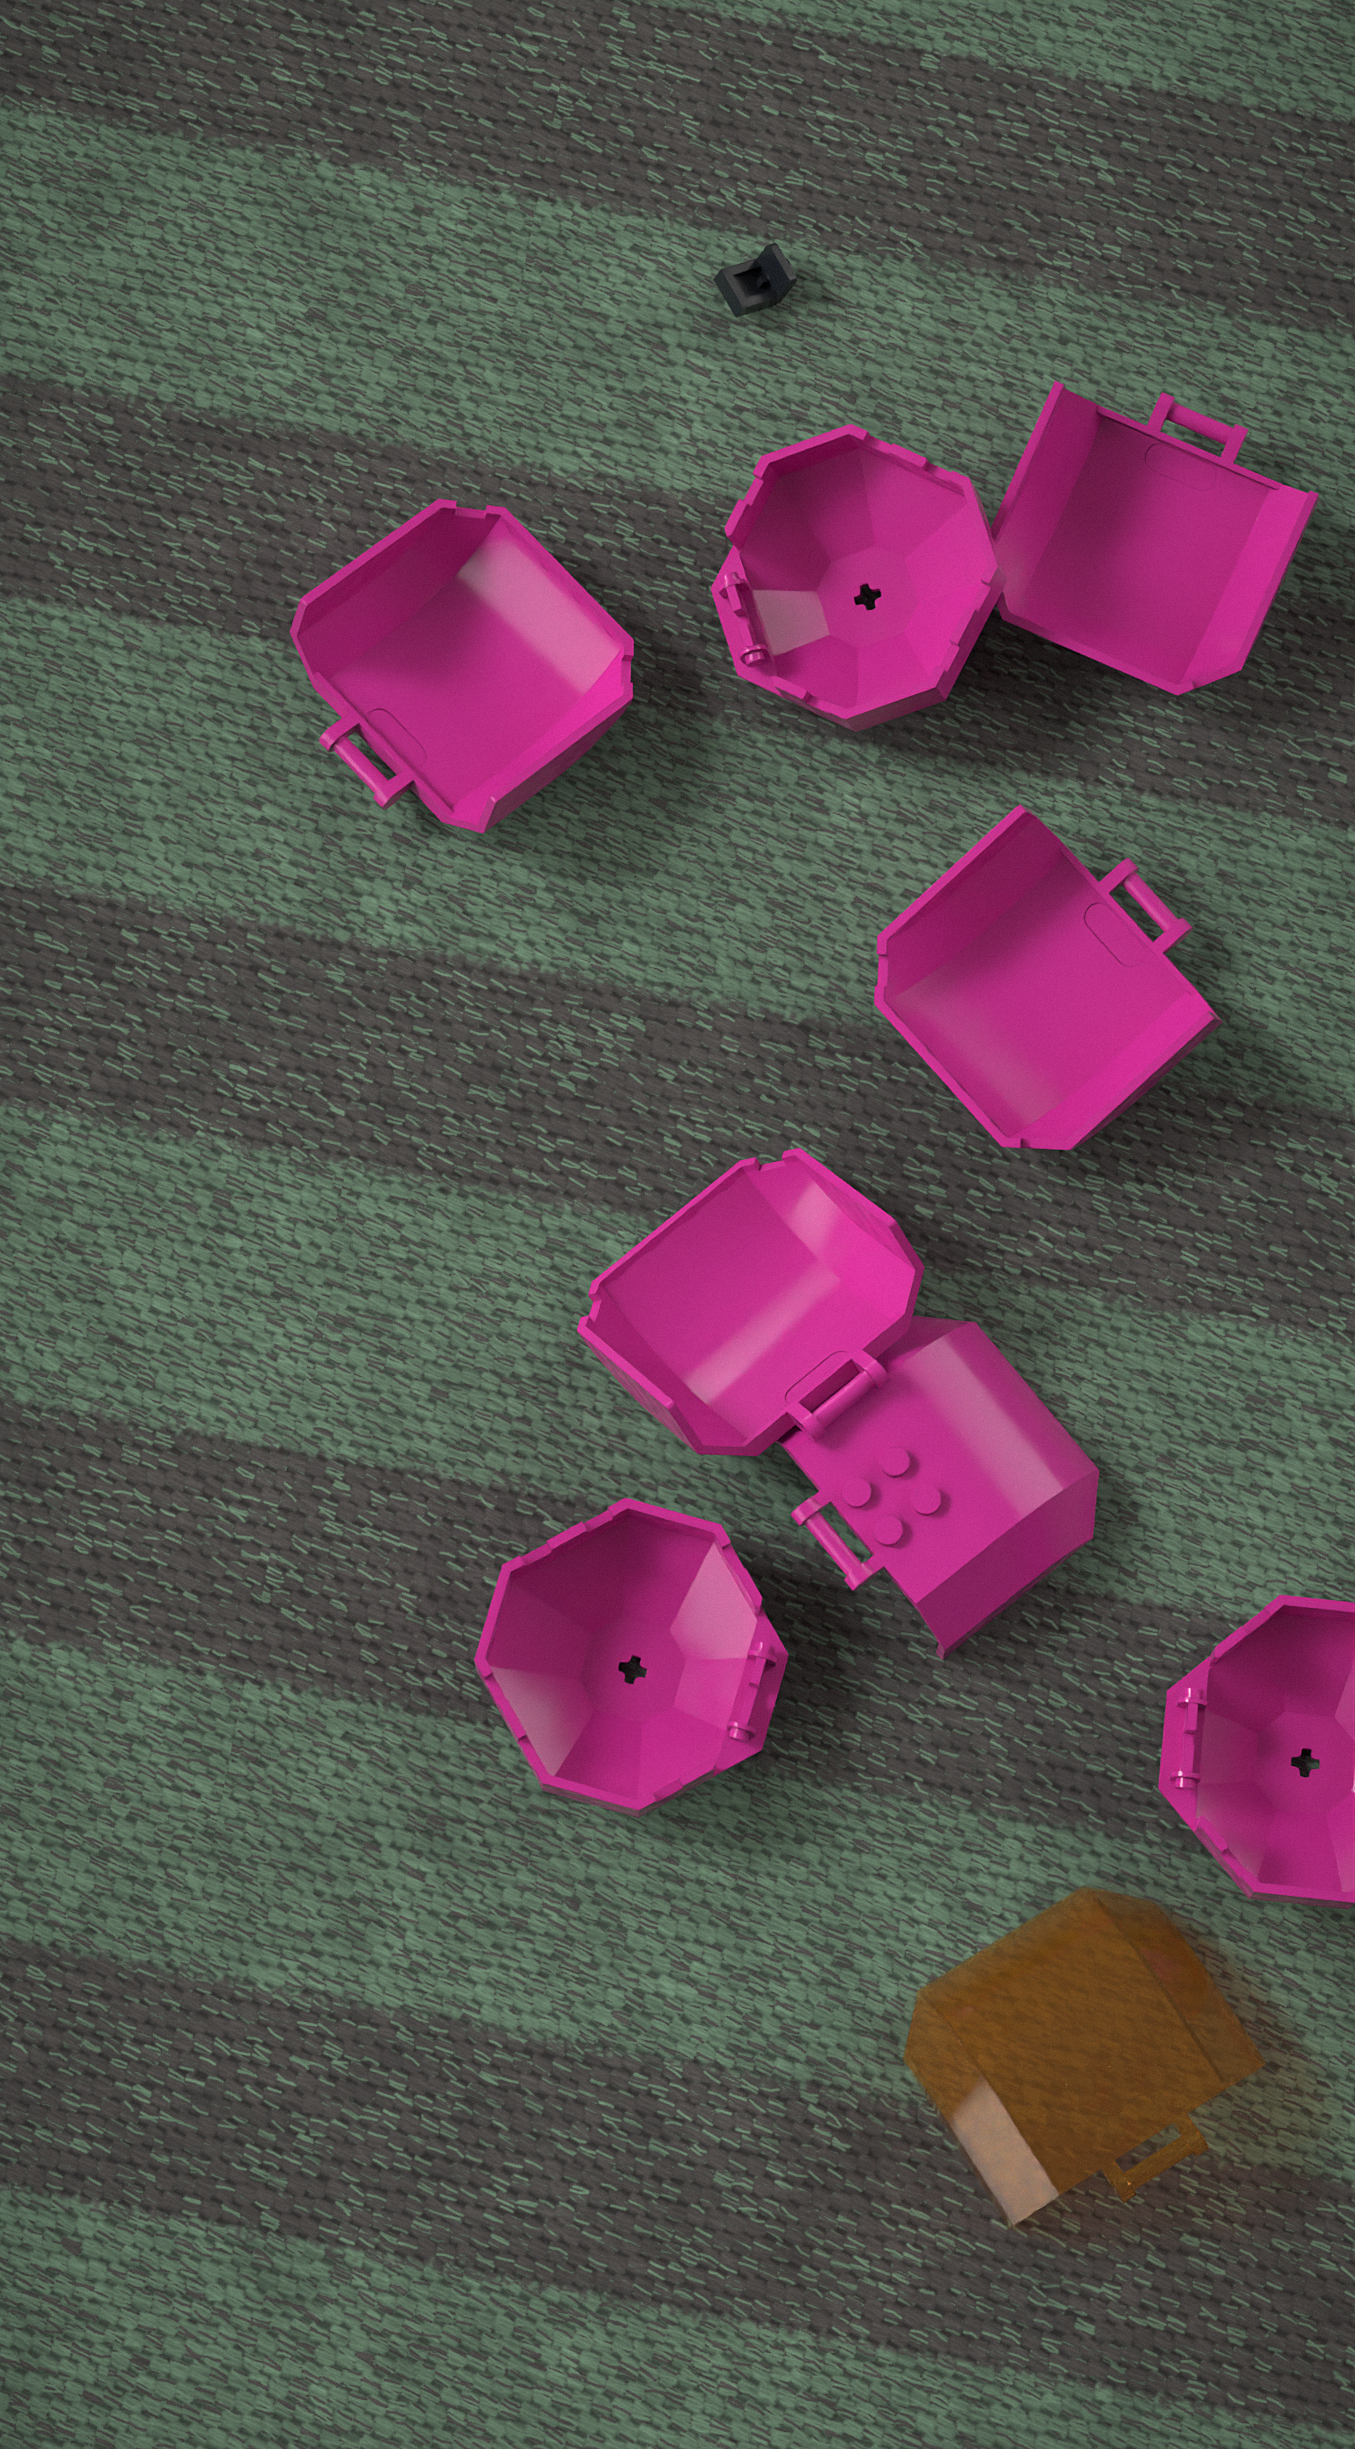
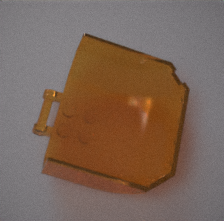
[902,1885,1267,2230]

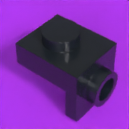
[713,243,797,318]

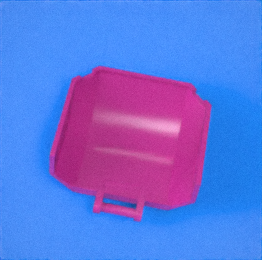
[990,381,1320,696]
[290,499,634,834]
[874,804,1222,1150]
[577,1148,925,1456]
[775,1315,1099,1660]

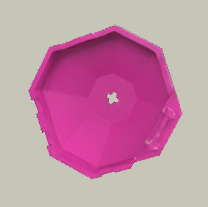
[711,424,1007,732]
[474,1498,789,1818]
[1158,1595,1355,1910]

